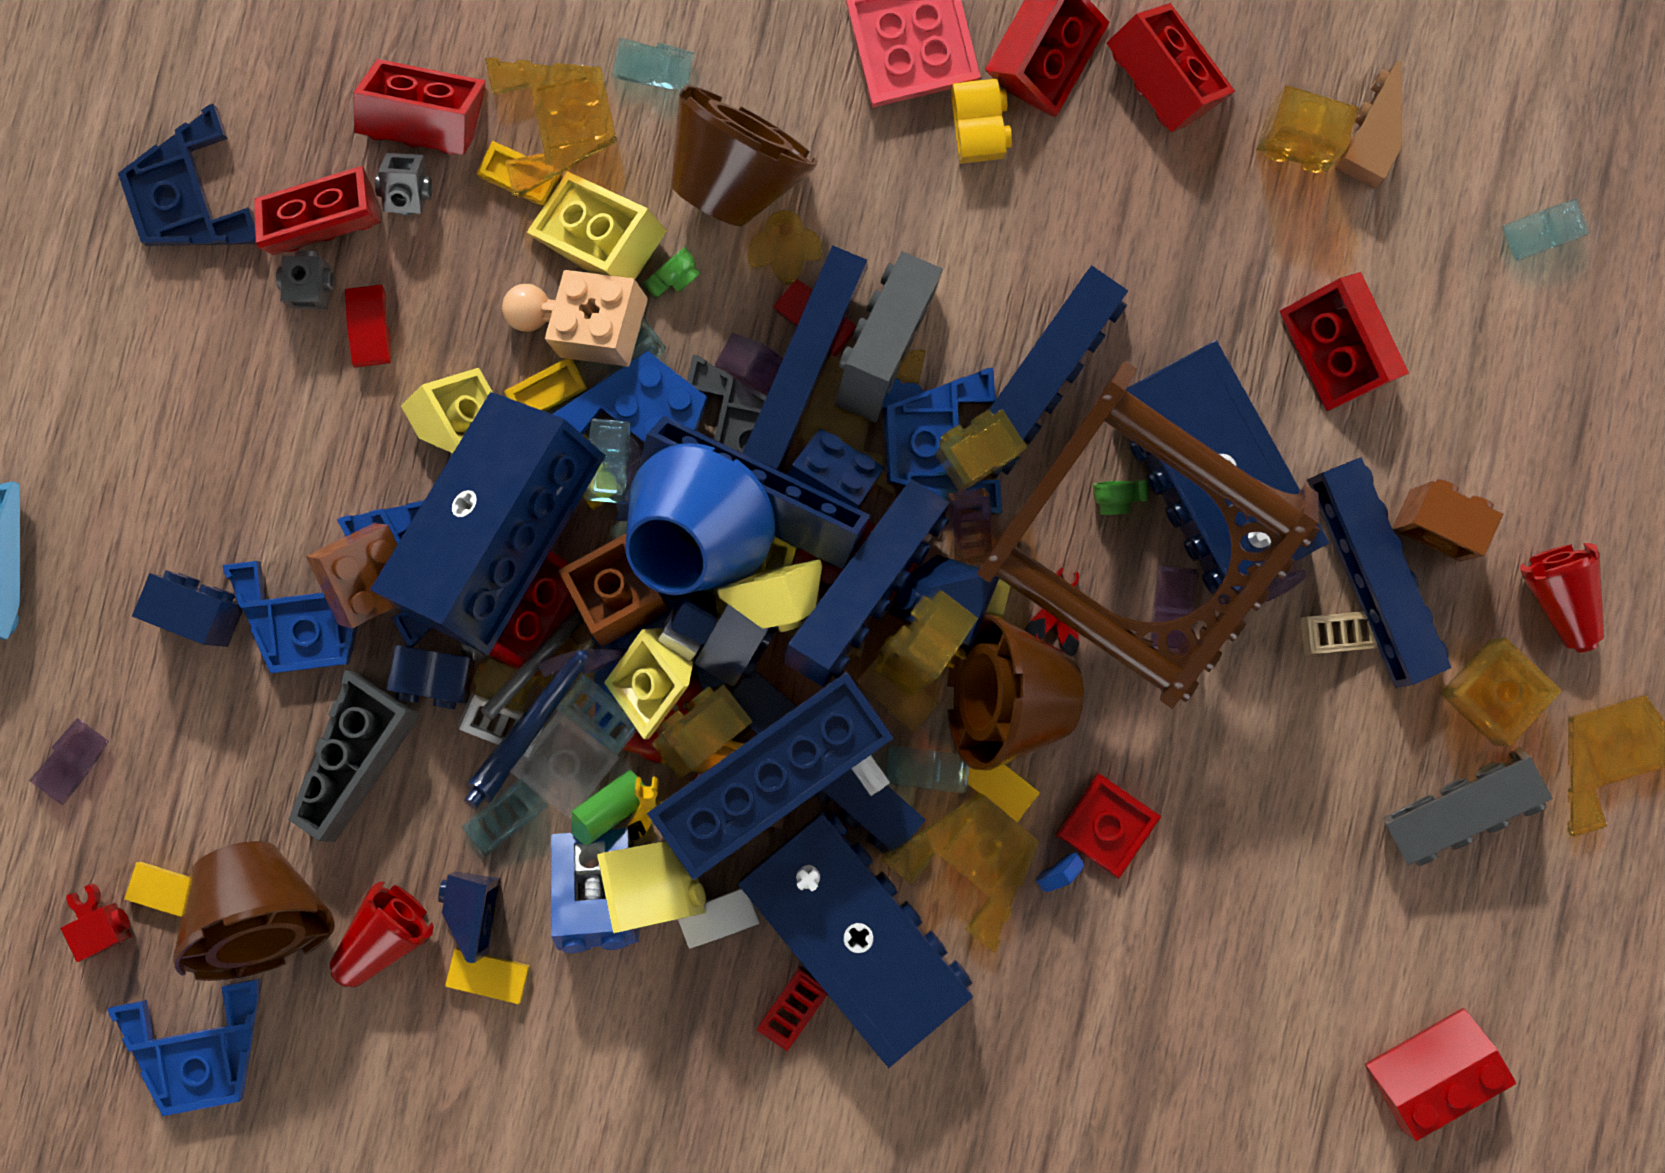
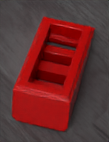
[756,965,828,1051]

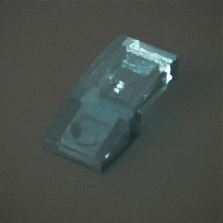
[611,38,694,90]
[1502,198,1590,262]
[585,419,630,503]
[886,746,969,793]

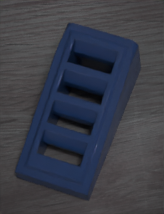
[671,590,718,644]

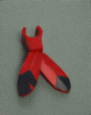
[1025,567,1079,656]

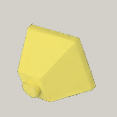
[401,368,492,453]
[717,559,822,632]
[604,628,694,739]

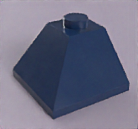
[888,555,999,646]
[438,871,500,963]

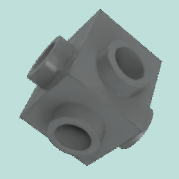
[375,153,432,216]
[276,250,335,309]

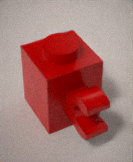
[60,883,132,962]

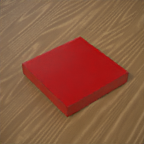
[1055,773,1162,879]

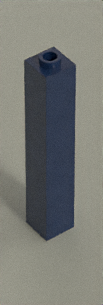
[742,245,868,471]

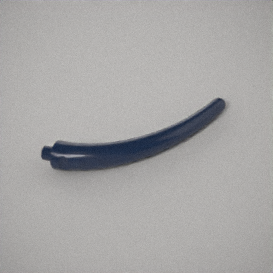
[464,650,589,809]

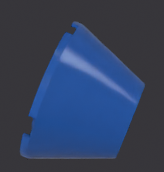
[625,443,775,595]

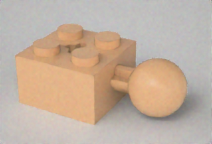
[502,270,648,367]

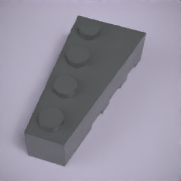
[835,251,943,423]
[288,669,420,842]
[1384,747,1553,866]

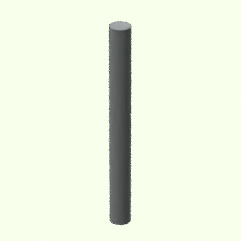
[481,607,584,720]

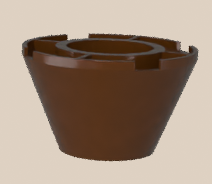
[671,85,818,227]
[947,614,1084,770]
[173,841,335,981]

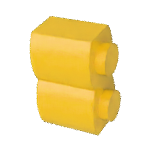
[951,79,1012,164]

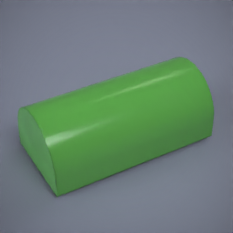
[572,770,645,845]

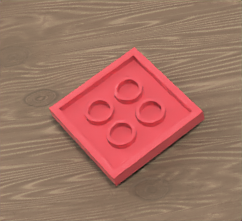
[846,0,981,108]

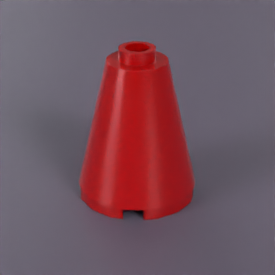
[1520,543,1605,653]
[329,881,434,988]

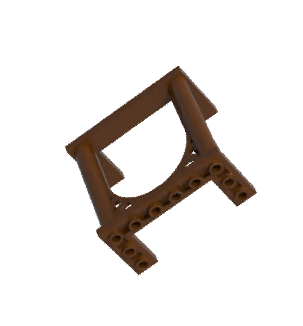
[977,360,1320,709]

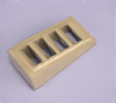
[1300,611,1378,655]

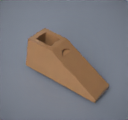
[1335,61,1402,189]

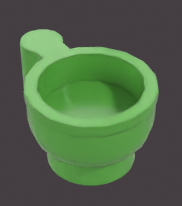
[643,247,701,299]
[1093,480,1149,515]

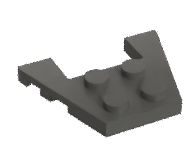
[687,355,786,473]

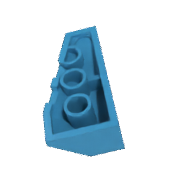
[0,481,20,640]

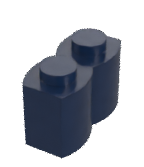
[387,645,475,709]

